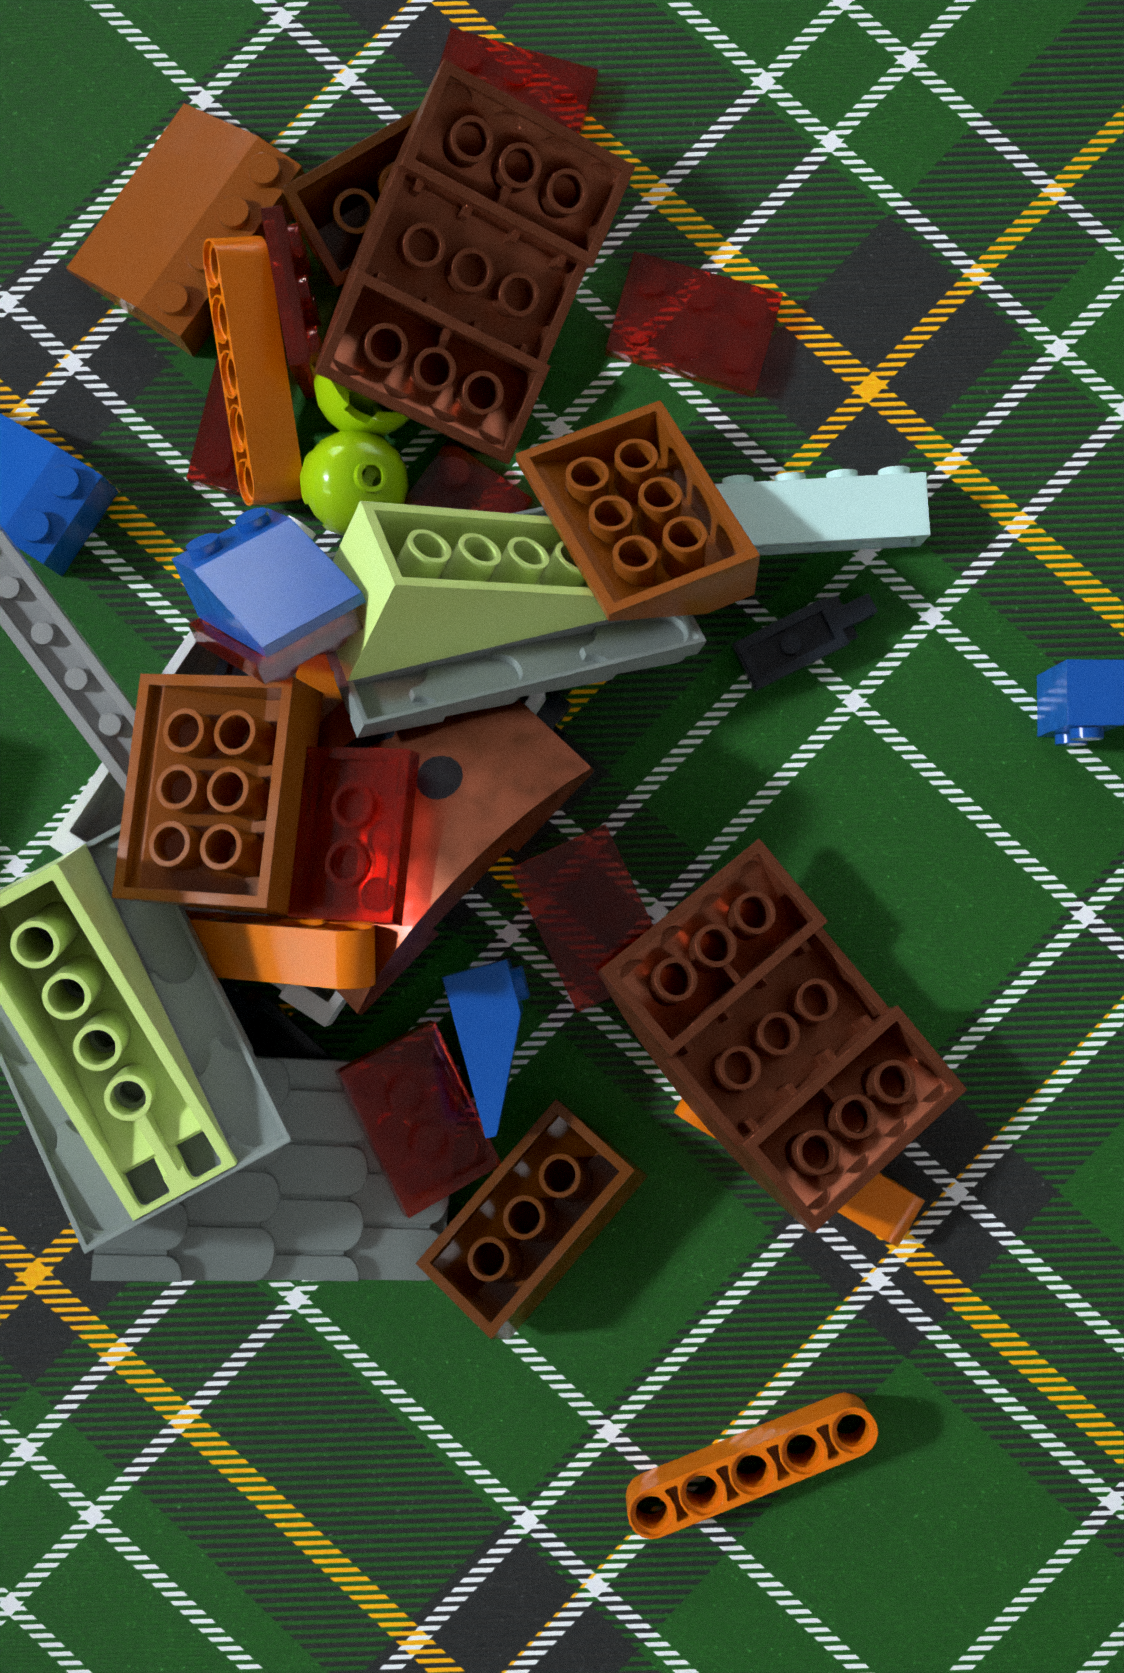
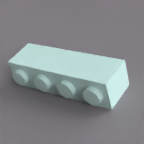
[715,466,930,555]

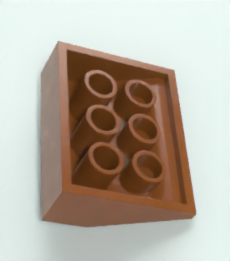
[66,103,304,357]
[516,400,760,621]
[112,673,323,916]

